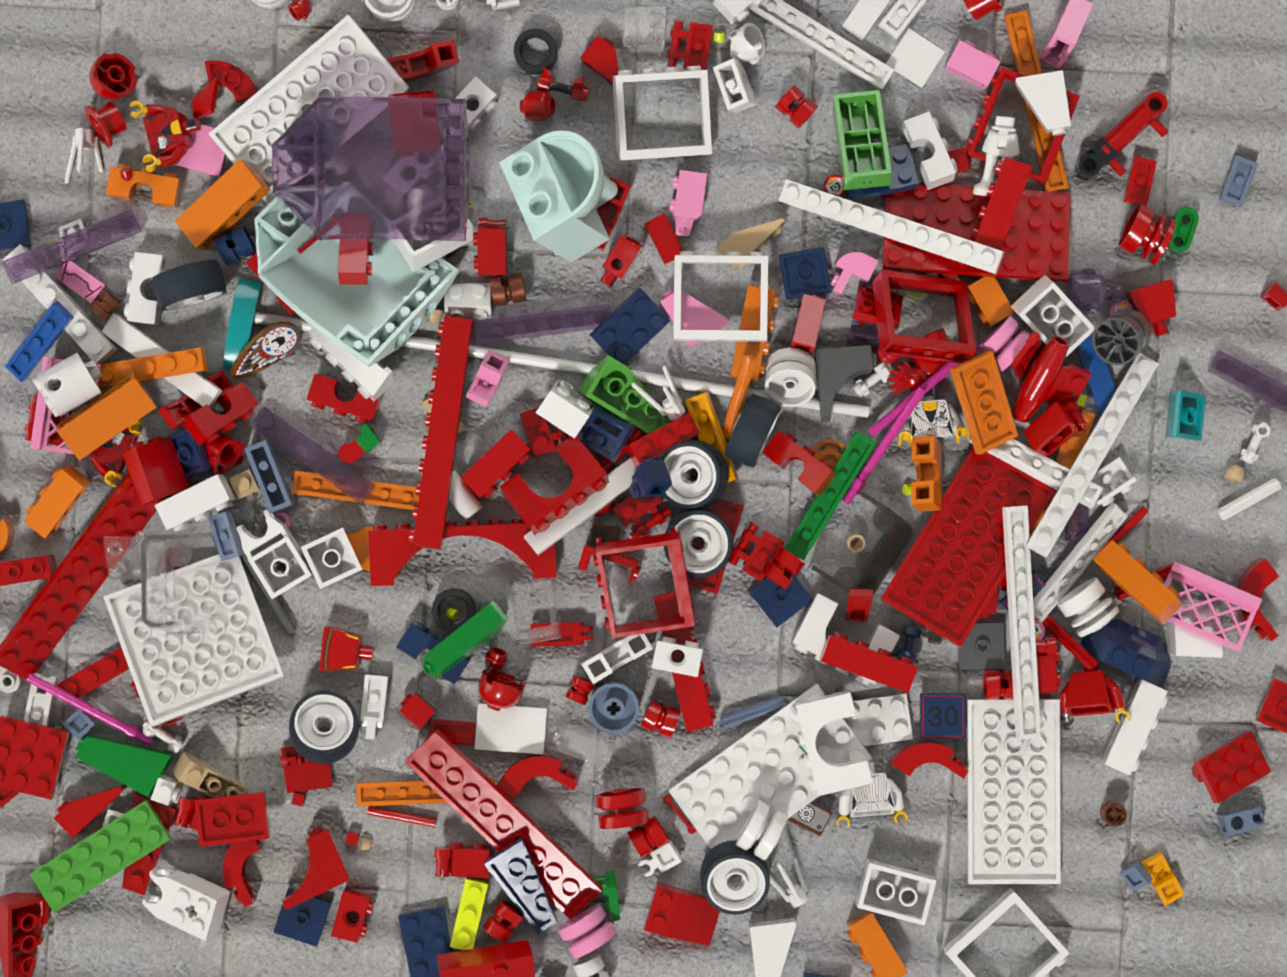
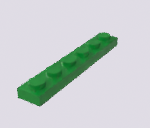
[784,431,876,561]

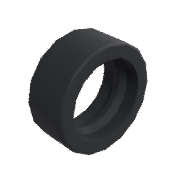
[513,28,558,75]
[431,588,476,632]

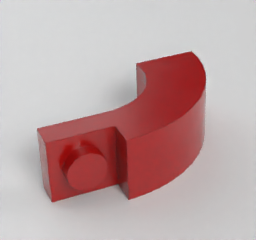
[386,40,460,82]
[159,371,233,430]
[888,741,969,779]
[222,840,263,907]

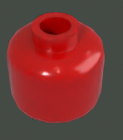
[520,91,555,121]

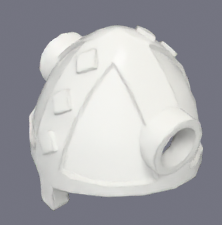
[729,22,765,65]

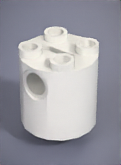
[32,353,102,417]

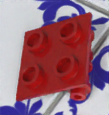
[280,746,333,794]

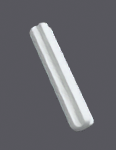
[1217,478,1281,520]

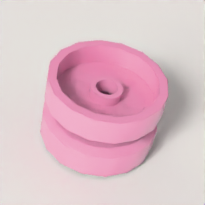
[976,315,1031,374]
[557,904,617,959]

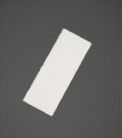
[841,0,890,41]

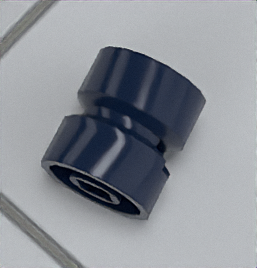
[214,226,257,266]

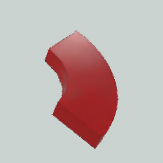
[205,61,258,103]

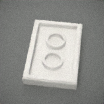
[475,703,547,754]

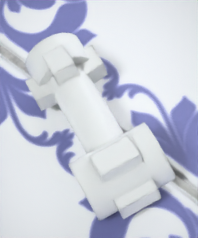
[852,361,895,397]
[1240,422,1271,465]
[143,719,184,753]

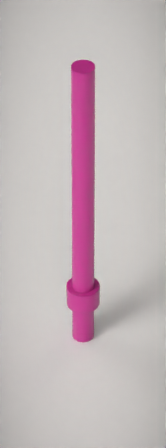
[868,340,980,437]
[842,386,926,505]
[26,673,154,746]

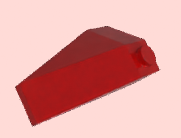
[0,892,49,977]

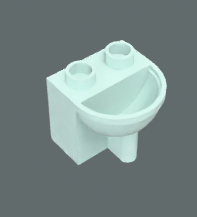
[499,131,618,263]

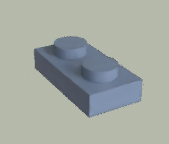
[1219,155,1258,207]
[208,510,244,562]

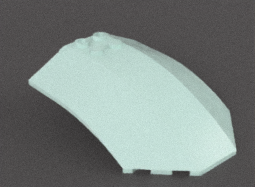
[254,182,459,367]

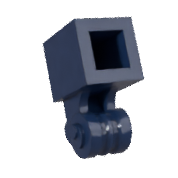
[630,459,672,498]

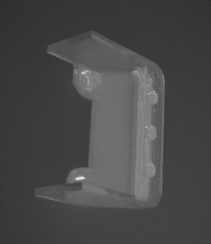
[141,532,218,634]

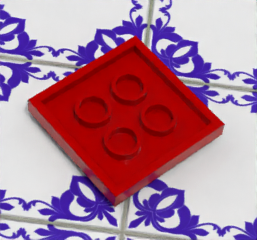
[0,715,69,800]

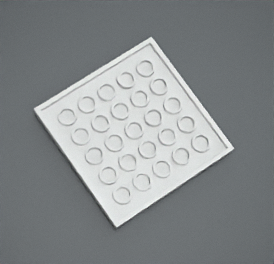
[103,554,284,727]

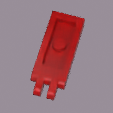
[530,622,593,647]

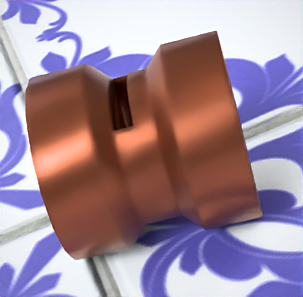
[88,289,122,321]
[1100,801,1127,826]

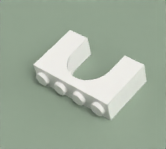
[791,592,900,686]
[793,690,873,796]

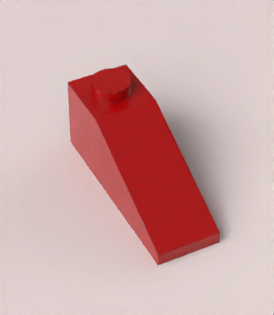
[54,784,128,838]

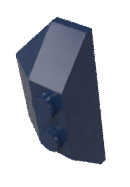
[1080,619,1171,688]

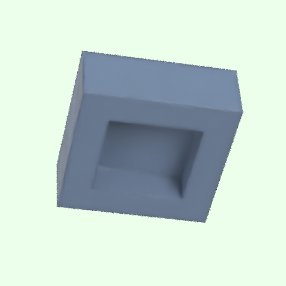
[63,709,97,741]
[1119,861,1153,892]

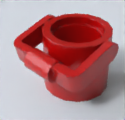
[963,0,1003,21]
[203,432,244,476]

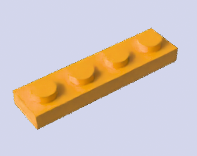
[685,392,739,483]

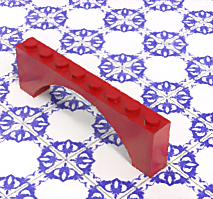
[368,519,556,586]

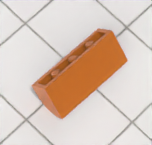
[175,159,271,251]
[56,373,157,460]

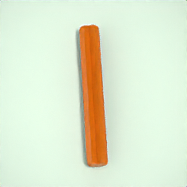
[722,355,756,439]

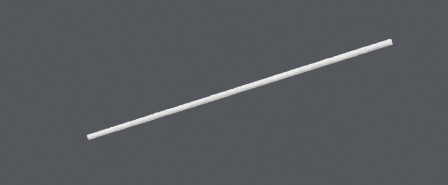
[254,312,870,418]

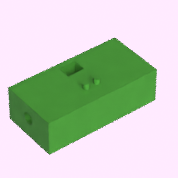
[832,90,892,190]

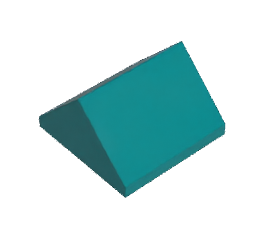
[1165,391,1206,441]

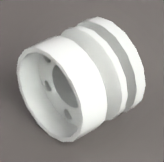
[1056,577,1120,637]

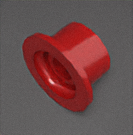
[85,102,127,148]

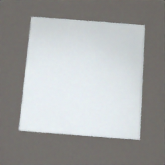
[886,28,945,88]

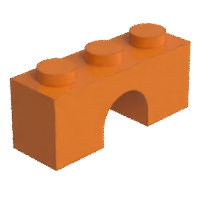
[106,164,183,209]
[911,436,942,512]

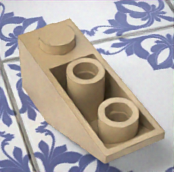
[715,218,785,271]
[172,751,248,797]

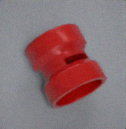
[565,675,595,705]

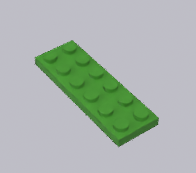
[30,799,172,913]

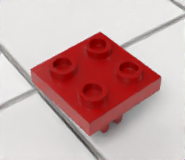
[852,285,903,330]

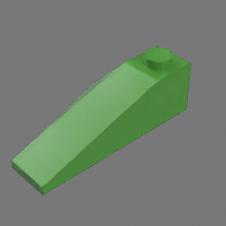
[578,355,671,434]

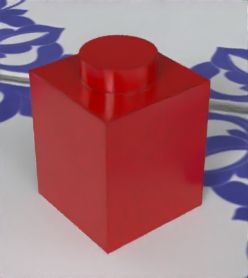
[400,692,437,729]

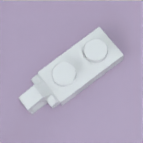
[360,674,389,739]

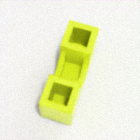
[450,877,490,950]

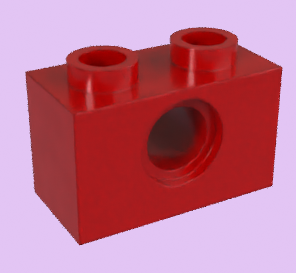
[331,888,374,943]

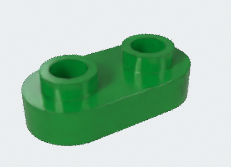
[1168,207,1199,253]

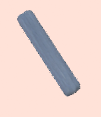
[720,696,787,728]

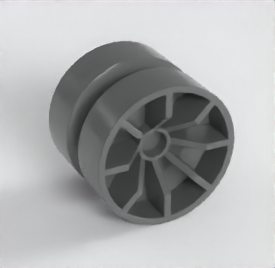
[1092,308,1151,365]

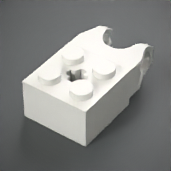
[236,509,313,599]
[142,867,230,941]

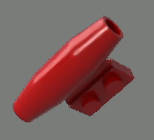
[1011,336,1092,423]

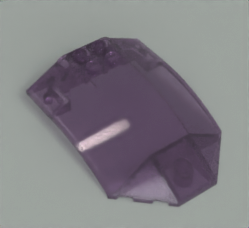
[272,97,470,241]

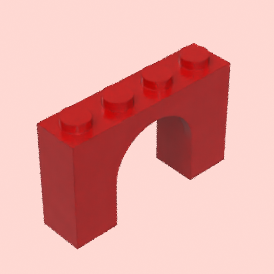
[499,436,609,536]

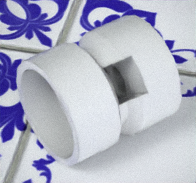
[572,953,609,977]

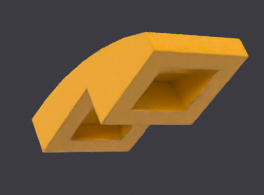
[1140,851,1185,906]

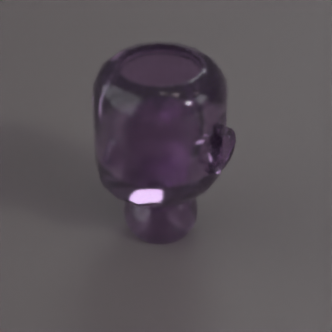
[1065,268,1124,311]

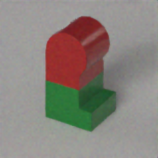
[338,424,382,464]

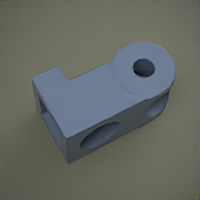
[1216,805,1265,837]

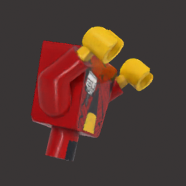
[130,101,201,172]
[90,420,146,487]

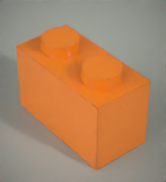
[967,277,1015,328]

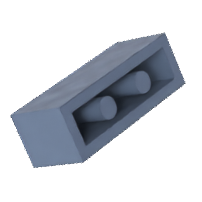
[244,440,295,513]

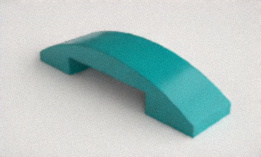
[223,278,263,370]

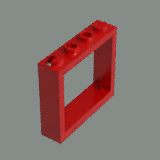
[965,67,1080,185]
[872,270,976,364]

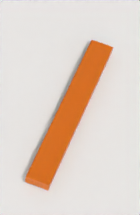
[1004,9,1069,192]

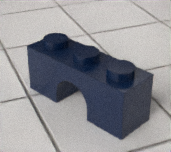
[396,622,471,684]

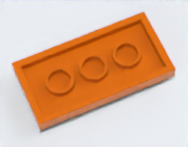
[950,351,1018,455]

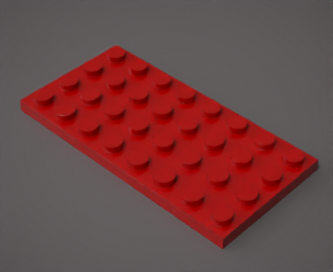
[882,182,1070,282]
[880,447,1056,648]

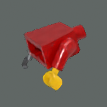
[1059,665,1131,731]

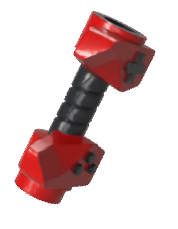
[537,67,590,102]

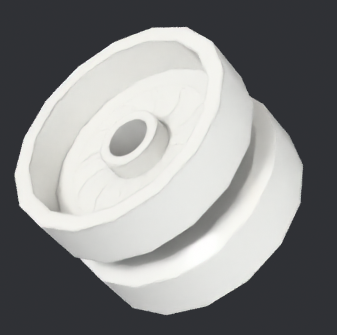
[365,0,416,23]
[765,348,816,407]
[736,800,788,861]

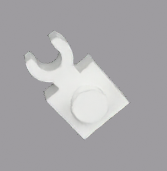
[638,840,682,877]

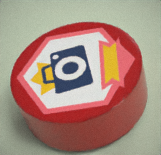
[823,175,846,197]

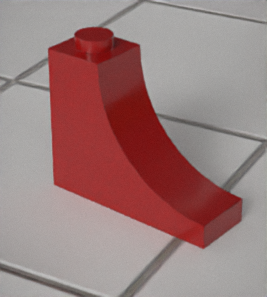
[281,826,350,910]

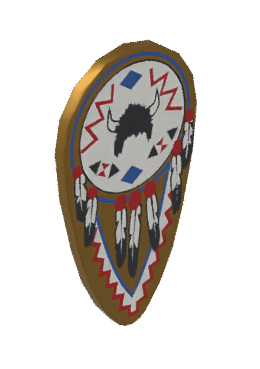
[230,321,300,379]

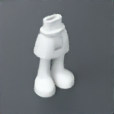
[973,116,1019,196]

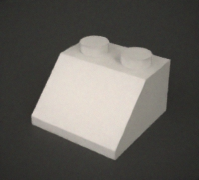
[301,528,363,589]

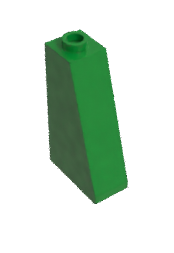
[421,601,508,680]
[75,734,174,797]

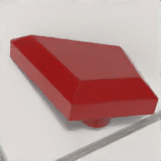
[192,78,219,120]

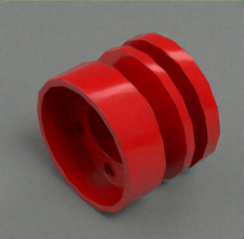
[1118,204,1176,265]

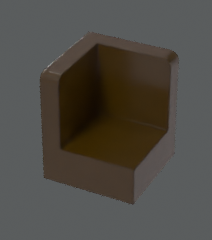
[590,522,621,546]

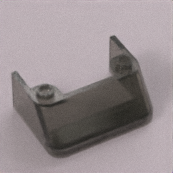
[809,490,912,595]

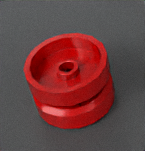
[595,788,649,829]

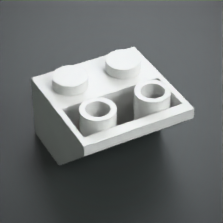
[536,380,596,438]

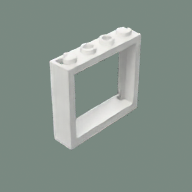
[613,66,712,160]
[674,251,768,342]
[943,888,1070,977]

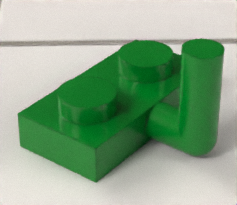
[593,871,621,921]

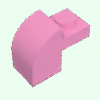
[830,252,879,296]
[466,350,510,407]

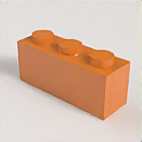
[24,465,92,538]
[846,911,908,977]

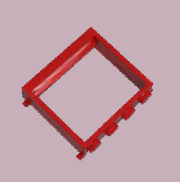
[593,527,695,638]

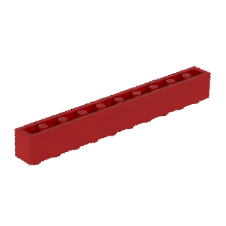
[409,316,473,551]

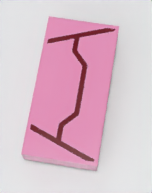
[54,258,106,303]

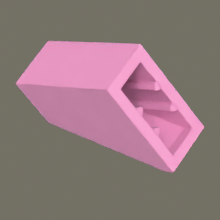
[1039,0,1093,70]
[660,289,729,349]

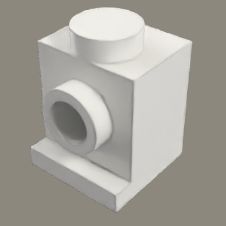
[151,775,185,805]

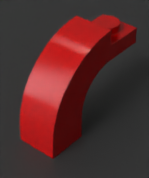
[1236,558,1280,641]
[496,754,579,799]

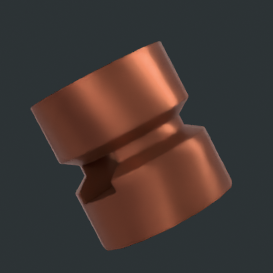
[490,272,527,307]

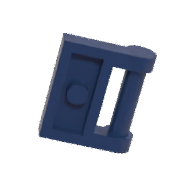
[578,405,636,462]

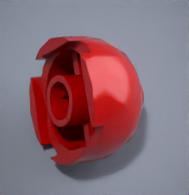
[89,53,138,100]
[478,669,526,711]

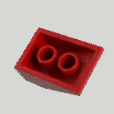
[644,882,720,946]

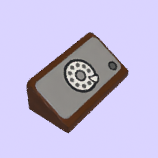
[787,802,832,837]

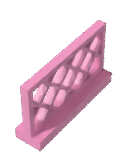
[30,356,102,456]
[1164,562,1262,652]

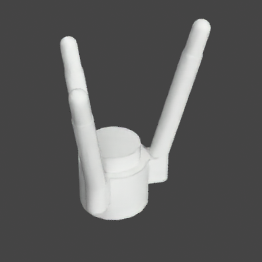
[65,128,104,183]
[632,366,685,420]
[770,858,809,908]

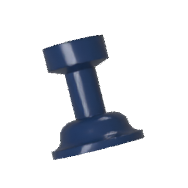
[892,627,922,664]

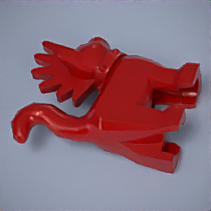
[877,328,948,396]

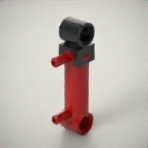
[1075,92,1169,179]

